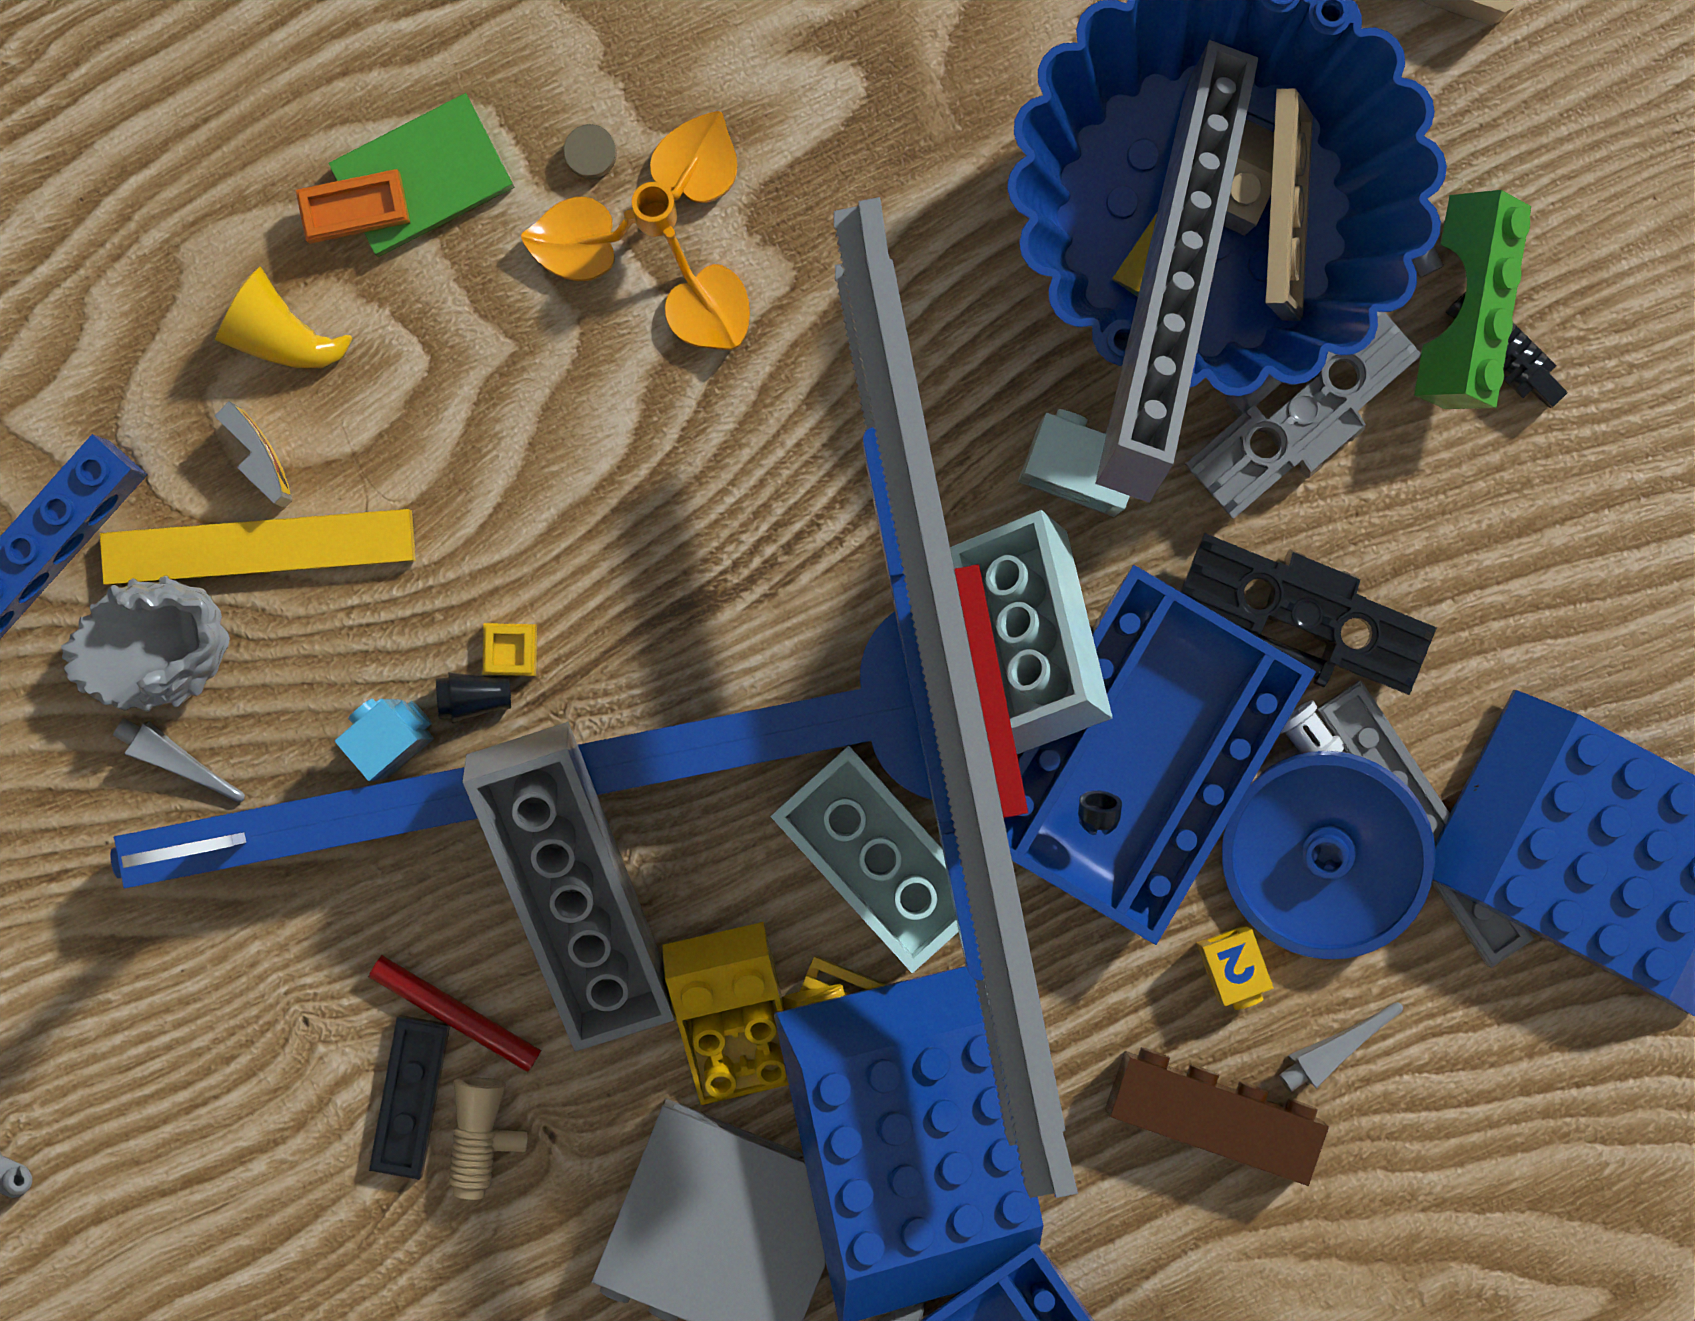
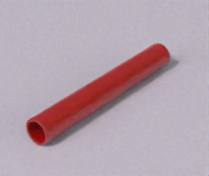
[368,955,542,1073]

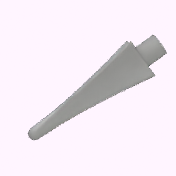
[113,718,245,803]
[1279,1002,1403,1092]

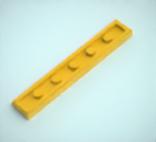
[100,509,416,585]

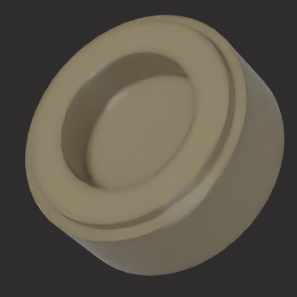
[564,124,617,179]

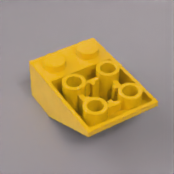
[662,922,789,1105]

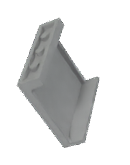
[592,1098,826,1321]

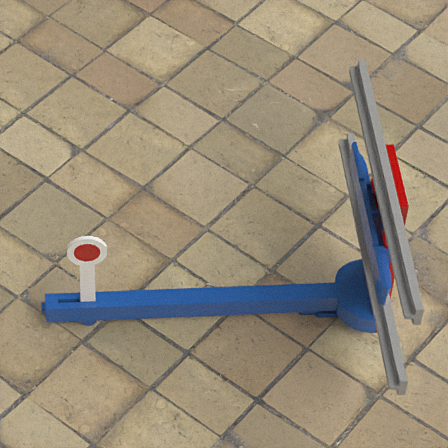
[110,197,1078,1198]

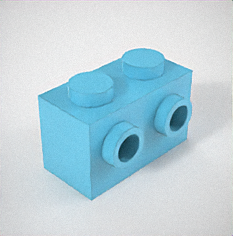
[334,698,434,781]

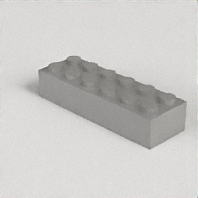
[463,722,675,1052]

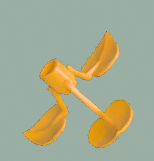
[521,111,750,350]

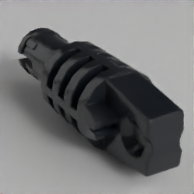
[1446,291,1568,408]

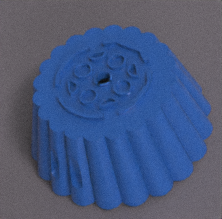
[1007,0,1447,397]

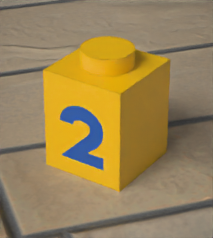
[1196,925,1274,1010]

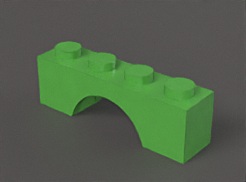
[1414,190,1532,409]

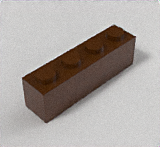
[1105,1047,1329,1186]

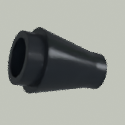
[435,672,511,723]

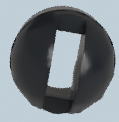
[1078,791,1122,835]

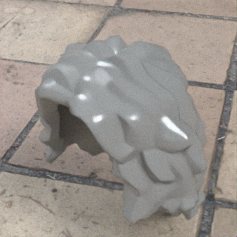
[61,576,230,712]

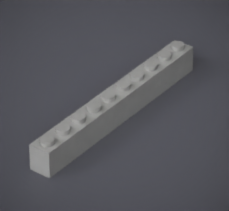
[1095,40,1258,503]

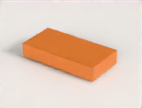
[295,169,410,244]

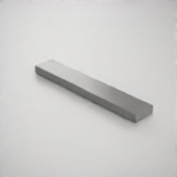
[1316,681,1534,968]

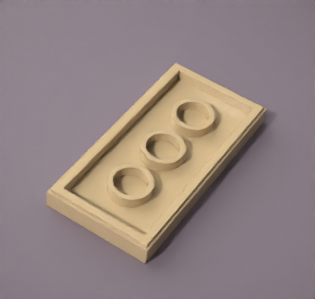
[1266,89,1313,321]

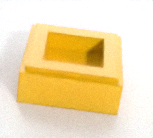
[482,623,537,676]

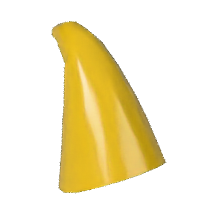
[214,266,353,368]

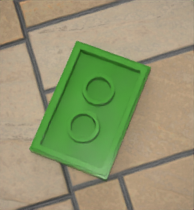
[328,93,515,257]

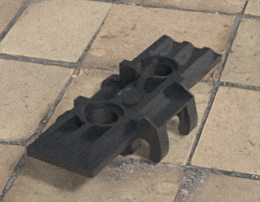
[1180,533,1437,695]

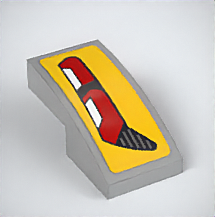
[215,401,293,508]

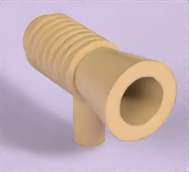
[449,1077,528,1200]

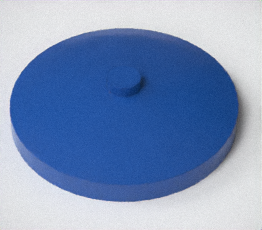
[1222,751,1435,959]

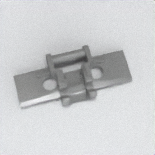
[1185,312,1421,519]

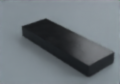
[369,1015,450,1180]

